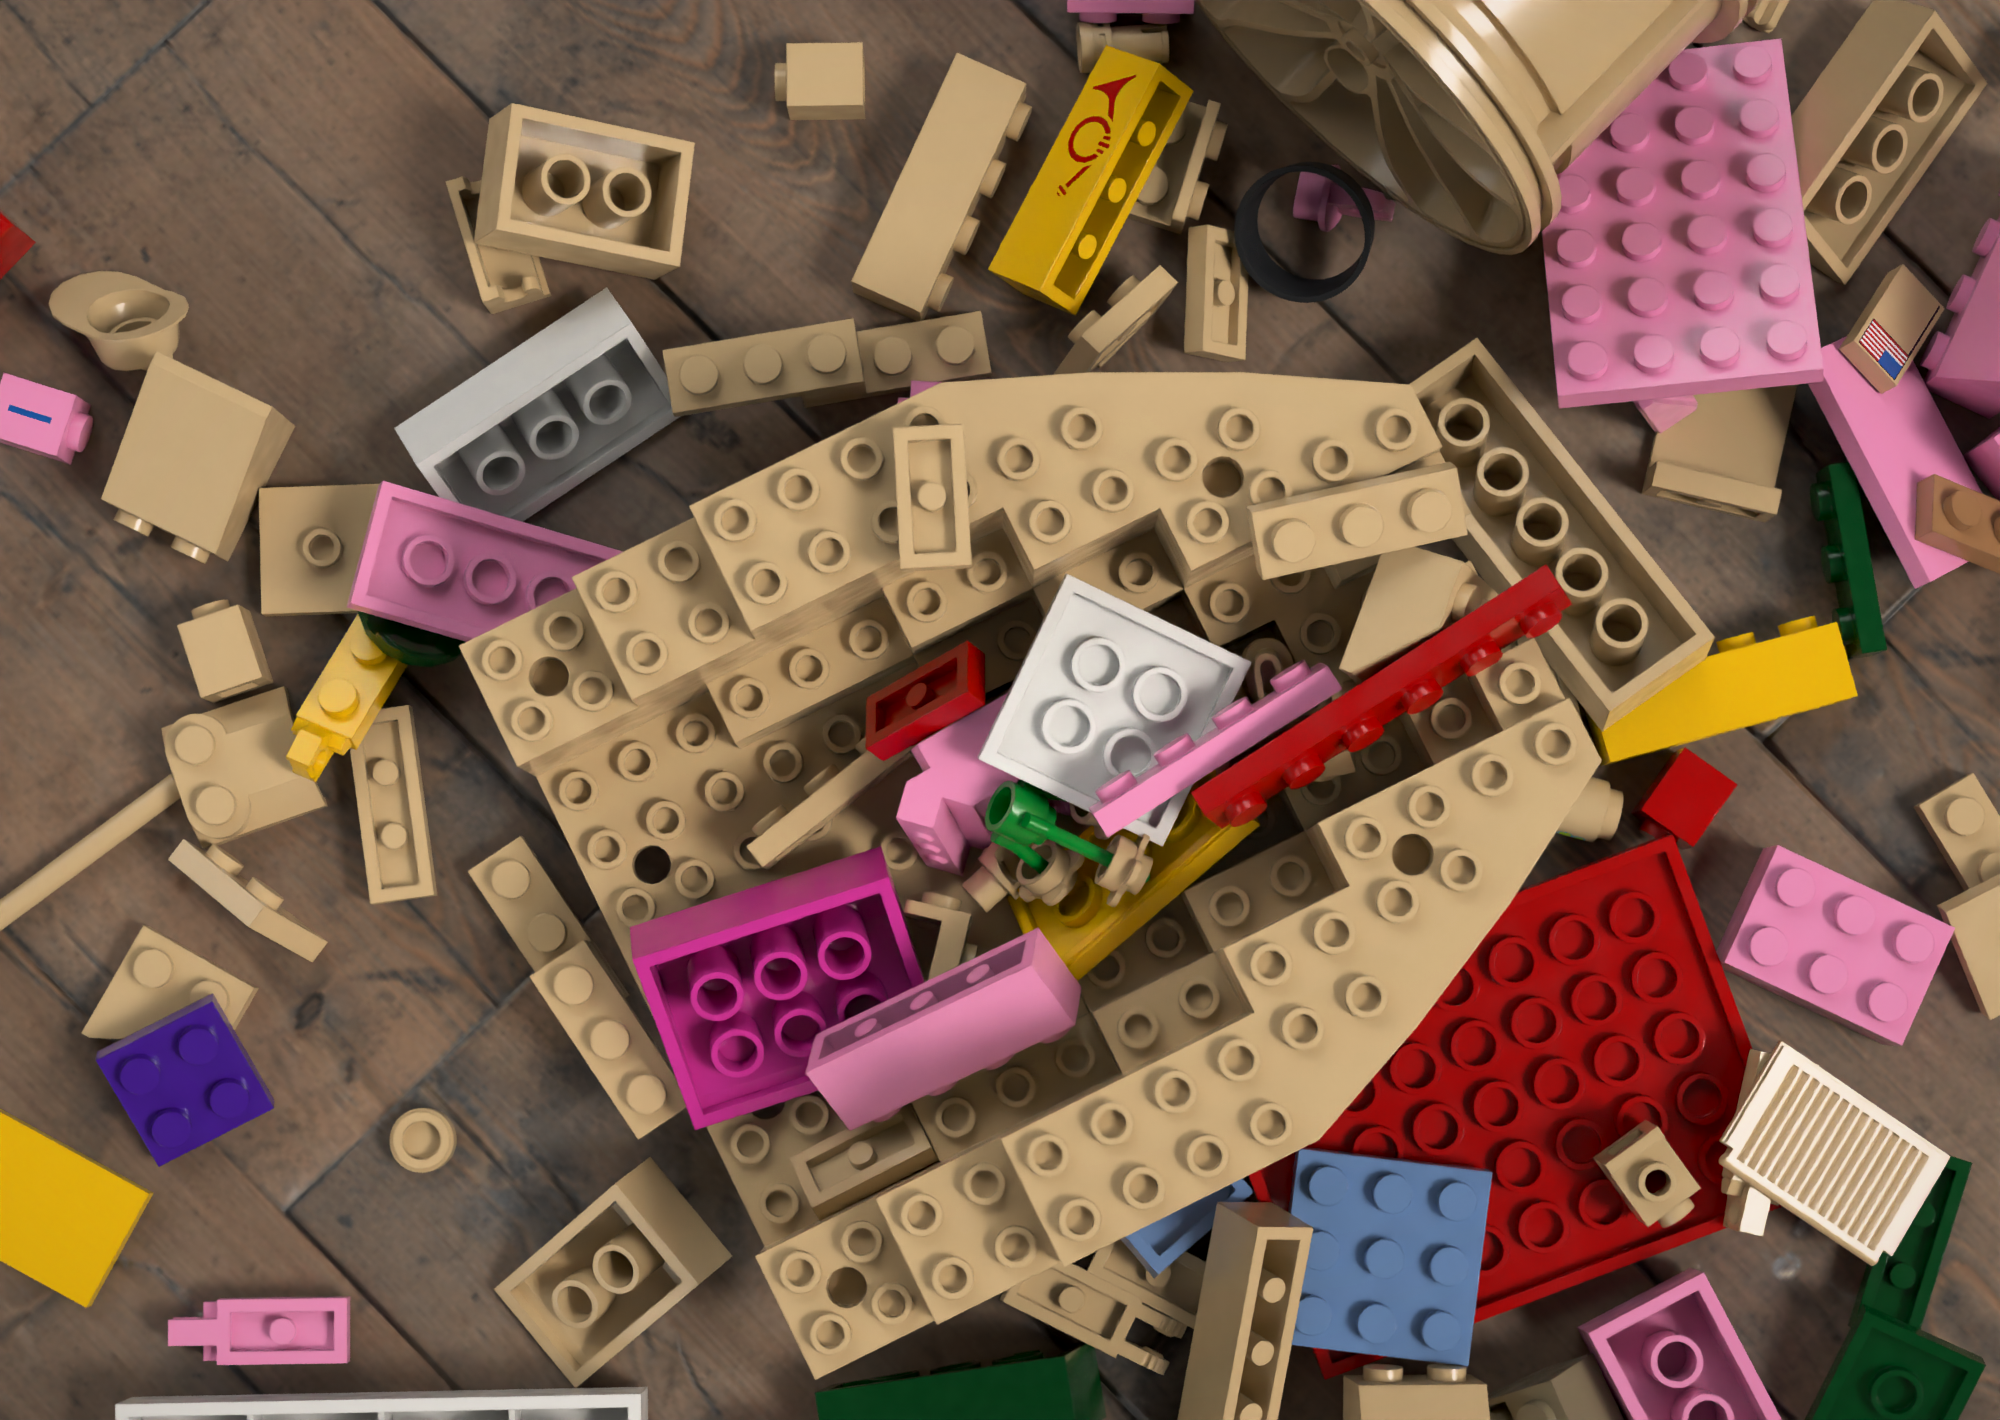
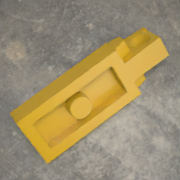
[286,614,407,782]

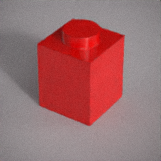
[1631,747,1738,850]

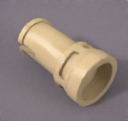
[1076,22,1169,73]

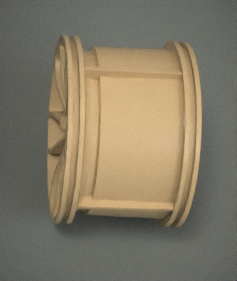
[1195,0,1762,255]

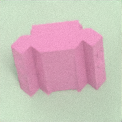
[896,693,1071,876]

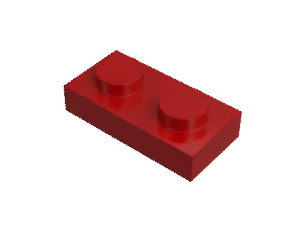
[865,640,985,761]

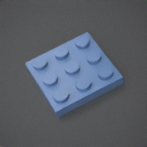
[1288,1147,1492,1366]

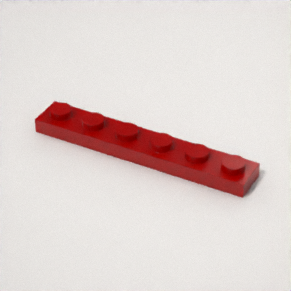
[1191,564,1572,829]

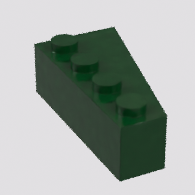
[815,1342,1107,1420]

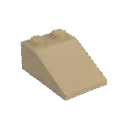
[494,1157,732,1388]

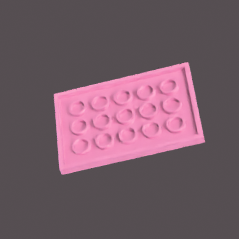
[1542,38,1824,409]

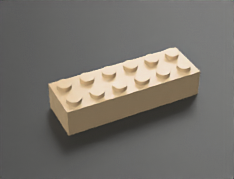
[1410,338,1715,732]

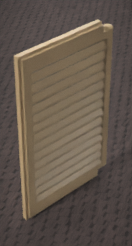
[1719,1041,1950,1266]

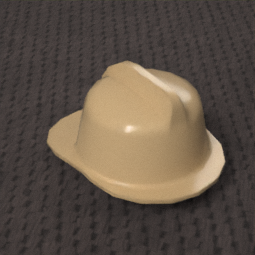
[48,271,189,371]

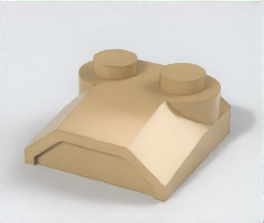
[161,686,328,849]

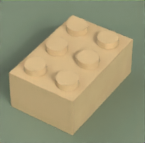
[474,103,695,280]

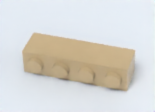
[851,53,1032,321]
[1178,1202,1313,1420]

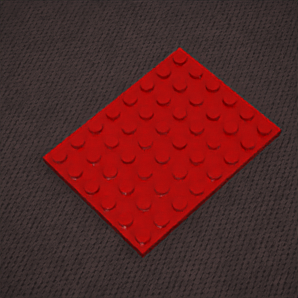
[1248,834,1783,1380]

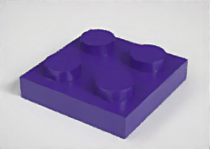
[96,993,274,1167]

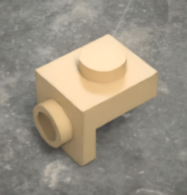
[903,892,978,980]

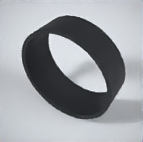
[1234,162,1375,303]

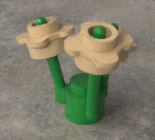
[985,779,1153,907]

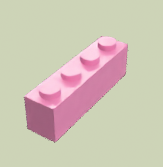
[805,928,1082,1131]

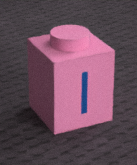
[0,373,93,465]

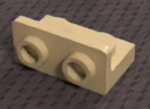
[1127,100,1228,234]

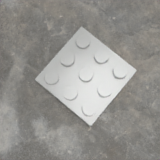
[977,573,1252,847]

